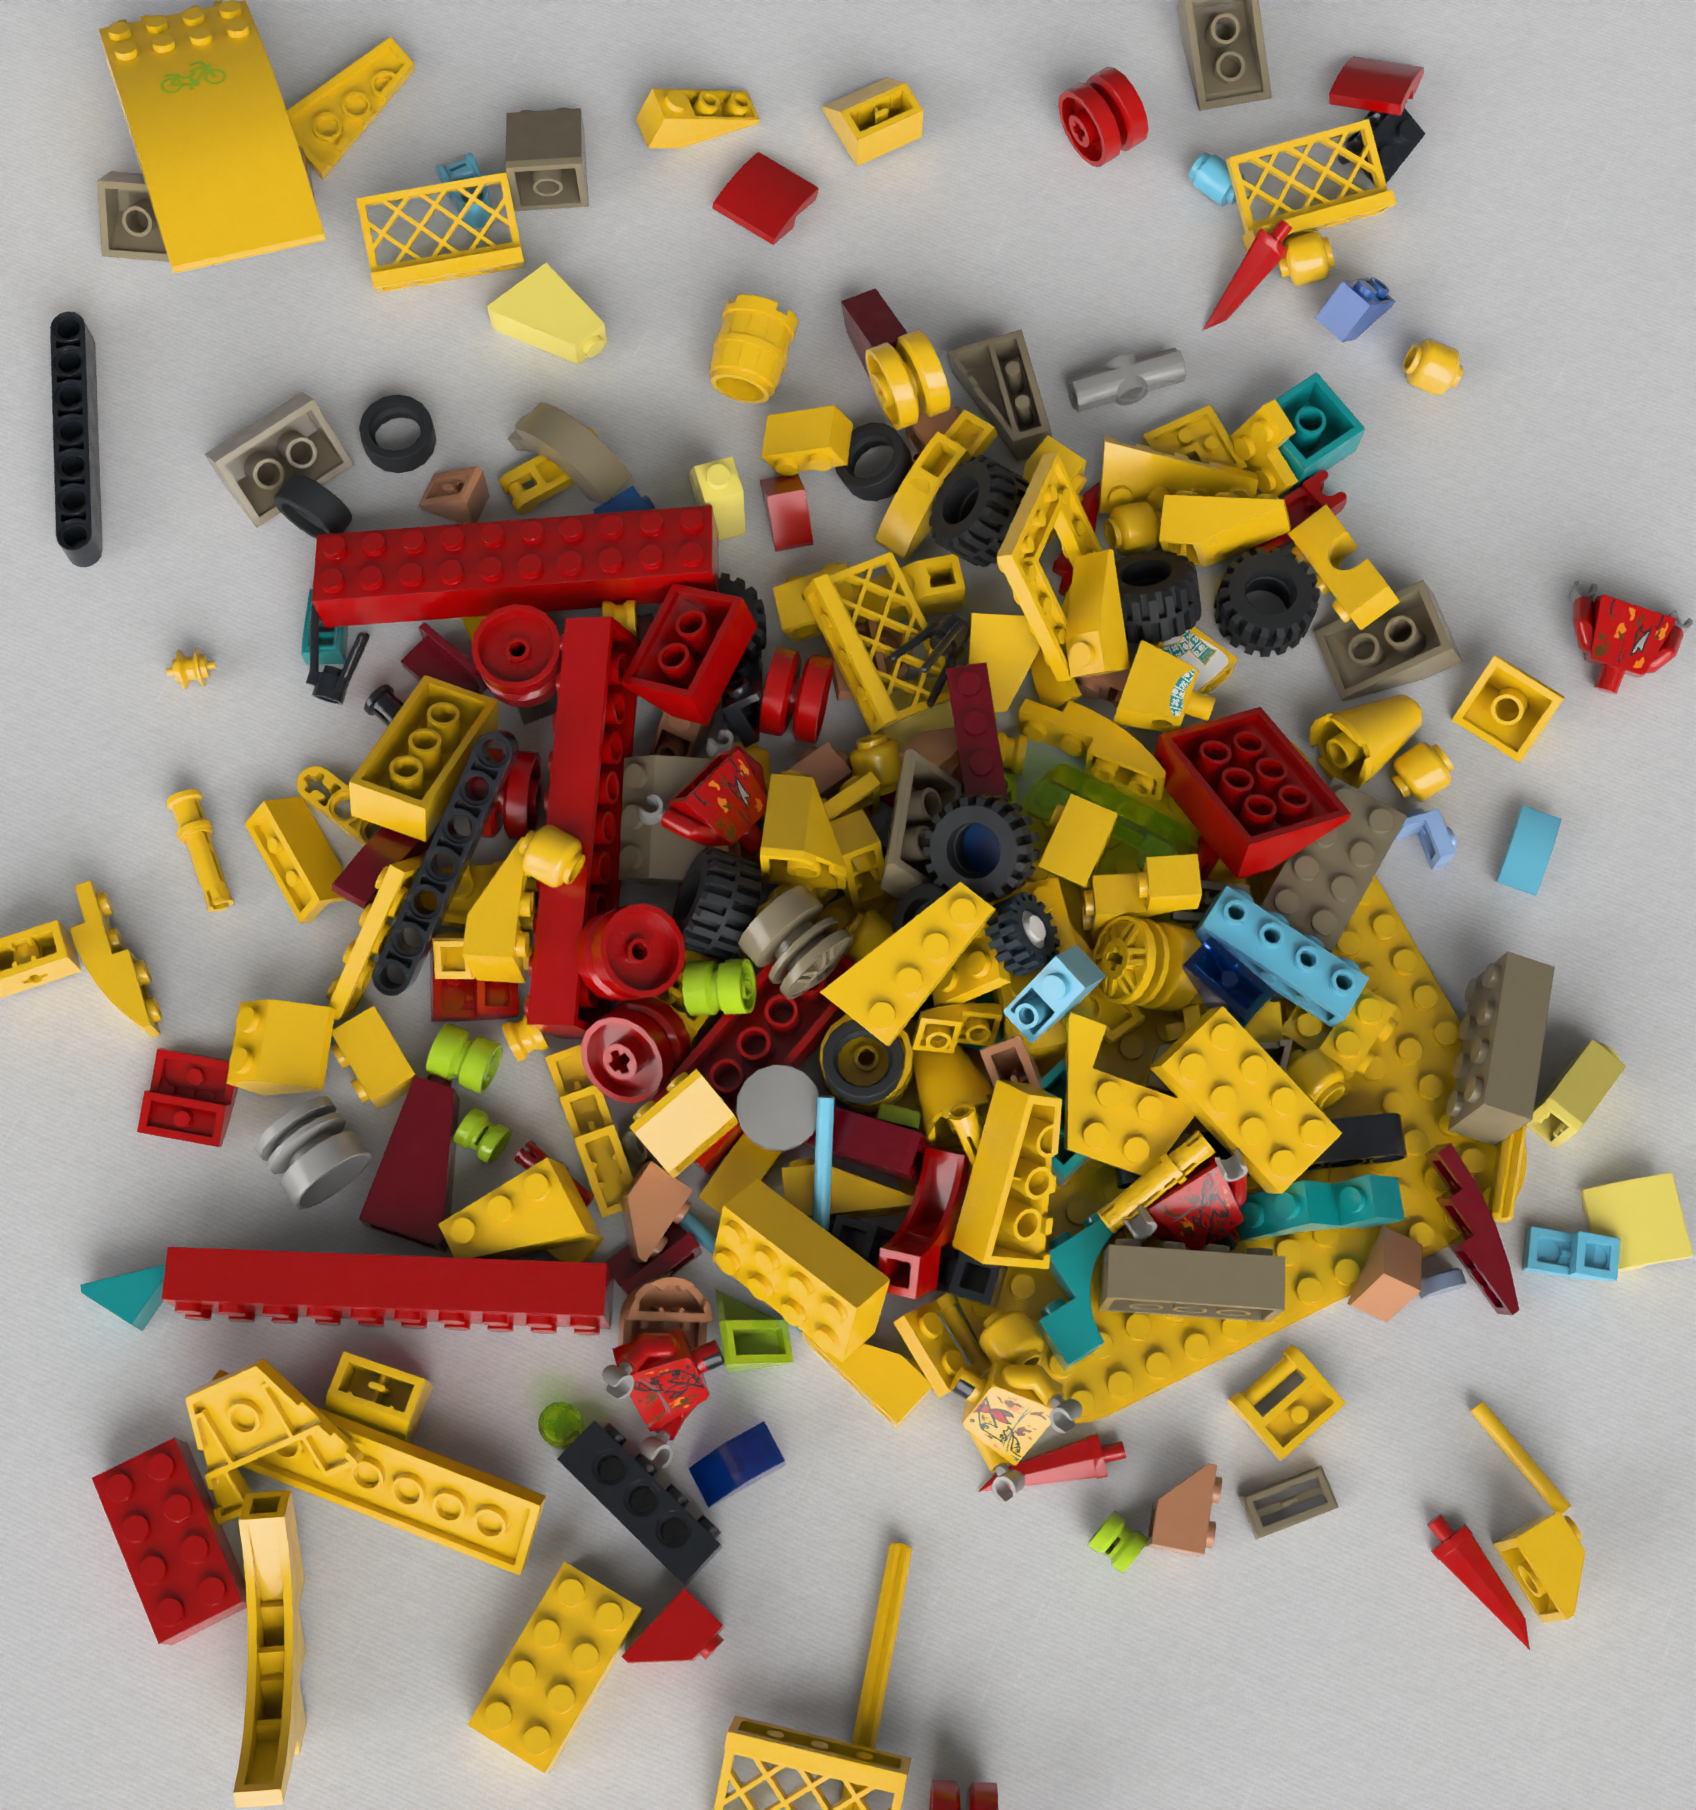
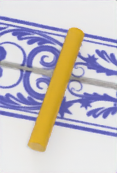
[1470,1401,1572,1514]

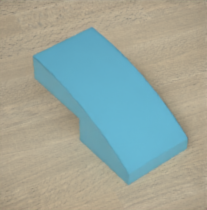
[1495,805,1562,896]
[1522,1226,1620,1282]

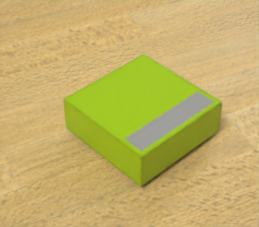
[877,1103,922,1132]

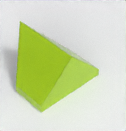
[715,1289,793,1374]

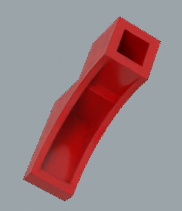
[878,1145,970,1299]

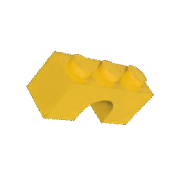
[1288,504,1400,631]

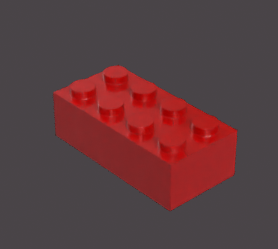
[92,1437,247,1645]

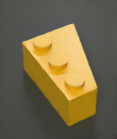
[1038,794,1118,890]
[438,1157,602,1259]

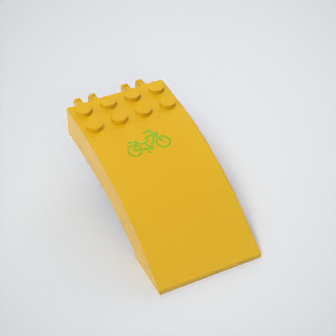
[99,0,326,273]

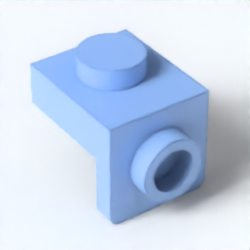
[1395,808,1457,870]

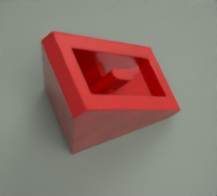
[760,473,813,552]

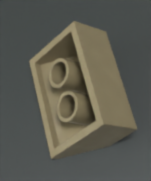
[97,171,215,266]
[204,392,354,528]
[880,749,962,901]
[618,755,715,886]

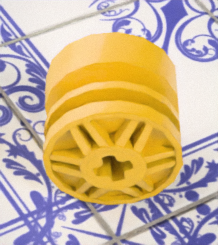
[1093,916,1204,1011]

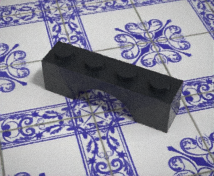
[831,1214,1008,1308]

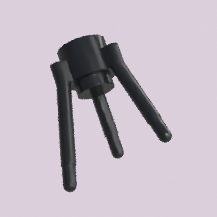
[306,604,370,705]
[889,614,970,707]

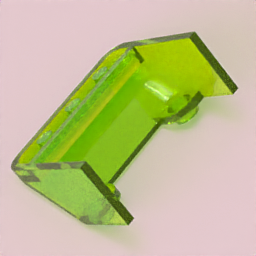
[1020,764,1191,919]

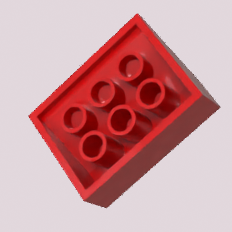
[1154,707,1351,879]

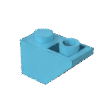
[1003,945,1106,1043]

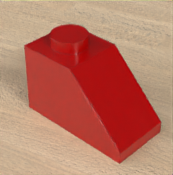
[621,1588,725,1664]

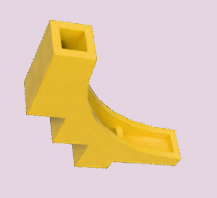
[233,1490,306,1808]

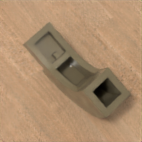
[508,402,632,503]

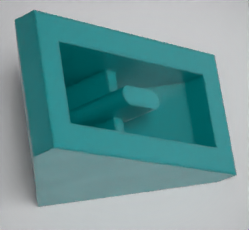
[80,1264,166,1331]

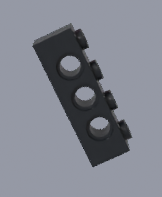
[557,1420,722,1587]

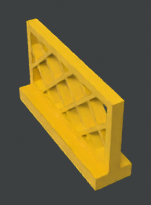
[1226,119,1397,251]
[356,172,525,293]
[802,551,950,735]
[714,1715,912,1810]

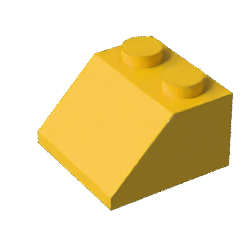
[227,999,336,1096]
[1493,1511,1586,1623]

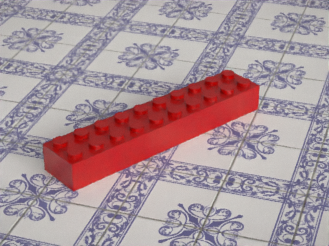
[312,505,719,628]
[524,616,641,1039]
[161,1247,614,1336]

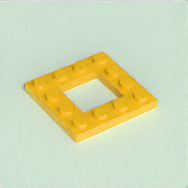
[996,452,1102,682]

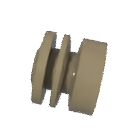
[738,885,853,999]

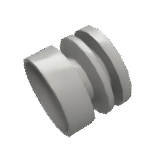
[255,1096,372,1209]

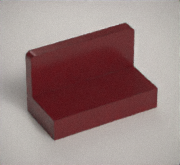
[401,622,487,694]
[605,1221,702,1297]

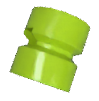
[682,959,756,1016]
[426,1023,503,1094]

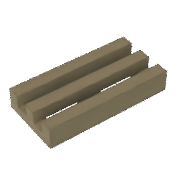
[1239,1465,1339,1540]

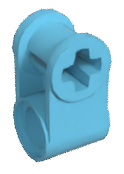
[436,152,493,229]

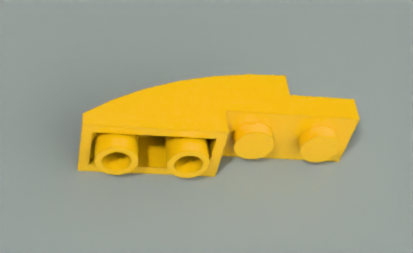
[875,409,998,561]
[1018,698,1166,801]
[69,880,163,1038]

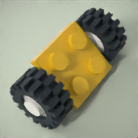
[911,892,1060,1021]

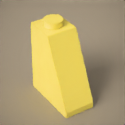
[487,262,607,365]
[688,456,746,541]
[1527,1039,1626,1149]

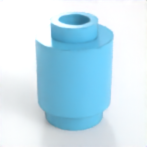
[1188,152,1244,207]

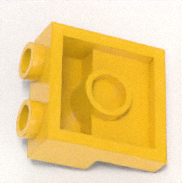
[1282,986,1398,1082]

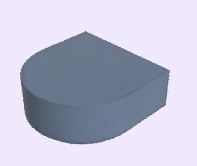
[1419,1268,1467,1299]

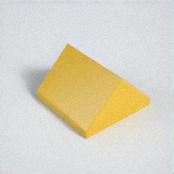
[1452,654,1565,763]

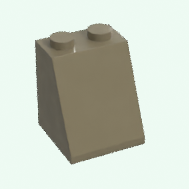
[505,108,589,211]

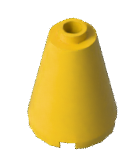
[1309,695,1422,788]
[911,1043,994,1148]

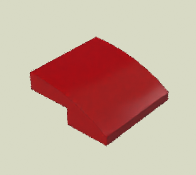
[1329,56,1424,116]
[712,152,819,245]
[430,944,519,1022]
[137,1048,238,1147]

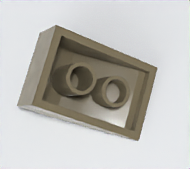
[1177,0,1272,111]
[1313,580,1463,701]

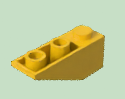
[635,88,760,149]
[854,554,966,625]

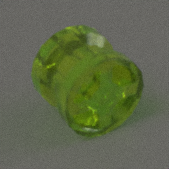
[538,1402,585,1450]

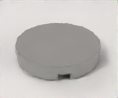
[736,1065,820,1151]

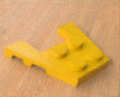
[1064,1012,1195,1176]
[185,1358,364,1525]

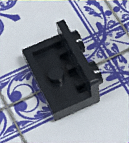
[1338,108,1426,185]
[722,656,763,748]

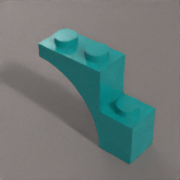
[1238,1174,1405,1241]
[1036,1212,1126,1371]

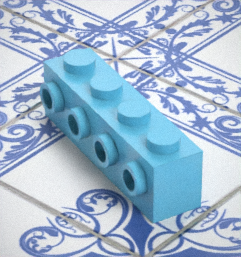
[1194,886,1369,1028]

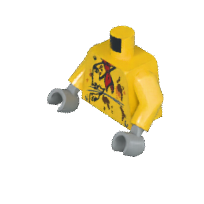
[950,1359,1082,1502]

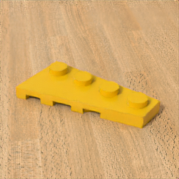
[326,856,424,1021]

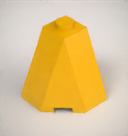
[967,613,1040,719]
[760,770,847,890]

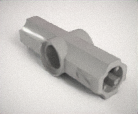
[1067,347,1187,412]

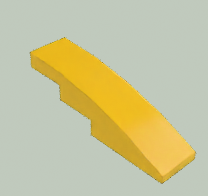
[545,1043,633,1218]

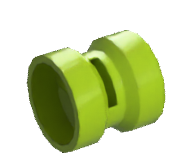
[453,1107,513,1165]
[1087,1510,1149,1574]

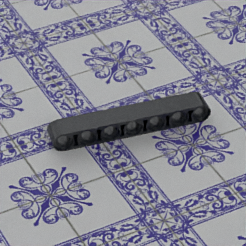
[50,311,103,567]
[372,730,519,996]
[1115,1113,1408,1189]

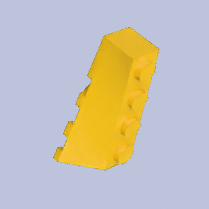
[952,1079,1062,1269]

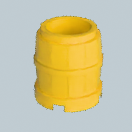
[709,294,799,404]

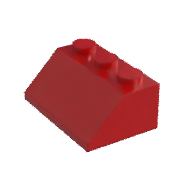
[621,583,757,725]

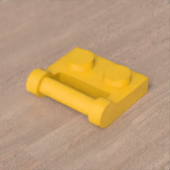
[893,1294,992,1398]
[1227,1344,1347,1462]

